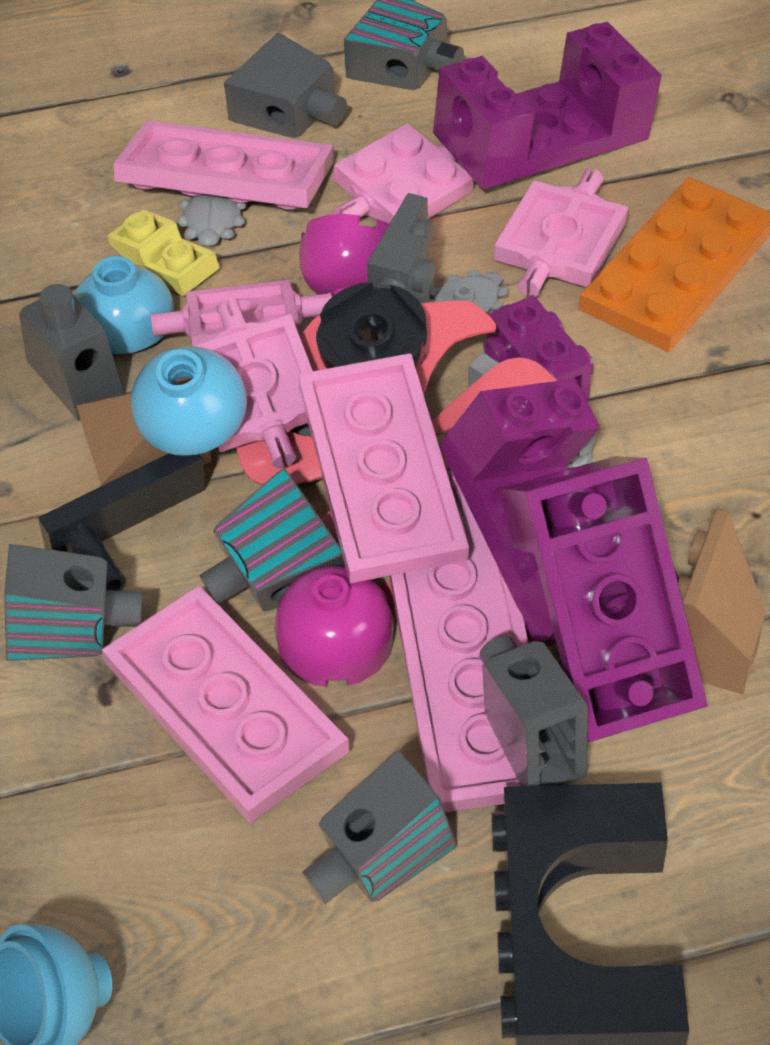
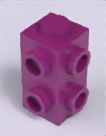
[483,295,594,400]

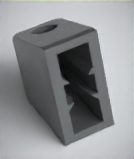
[224,33,347,138]
[19,284,124,421]
[479,636,587,786]

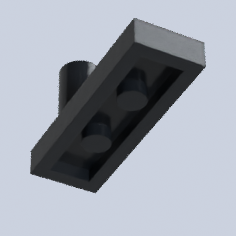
[38,453,206,590]

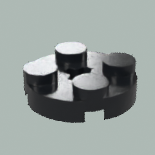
[316,282,429,369]

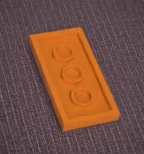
[579,176,770,352]

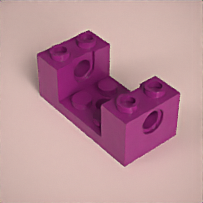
[433,21,662,190]
[439,379,679,647]
[499,456,708,743]

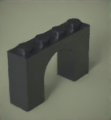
[491,782,689,1045]

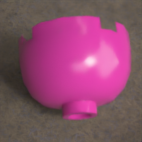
[299,214,389,297]
[274,565,394,687]

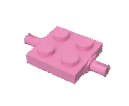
[333,123,474,224]
[494,168,628,297]
[151,280,332,346]
[195,297,313,468]

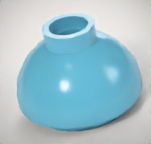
[73,256,175,354]
[131,346,247,455]
[0,923,112,1045]

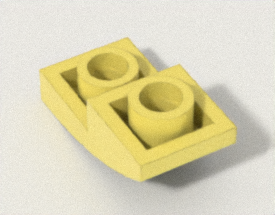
[107,209,220,296]

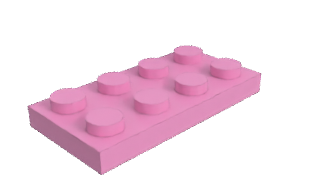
[113,120,333,209]
[298,353,469,583]
[102,586,350,824]

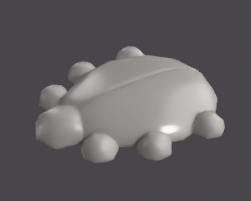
[176,194,247,247]
[429,270,509,313]

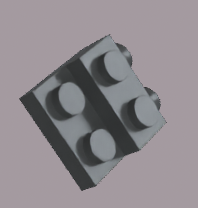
[367,193,435,341]

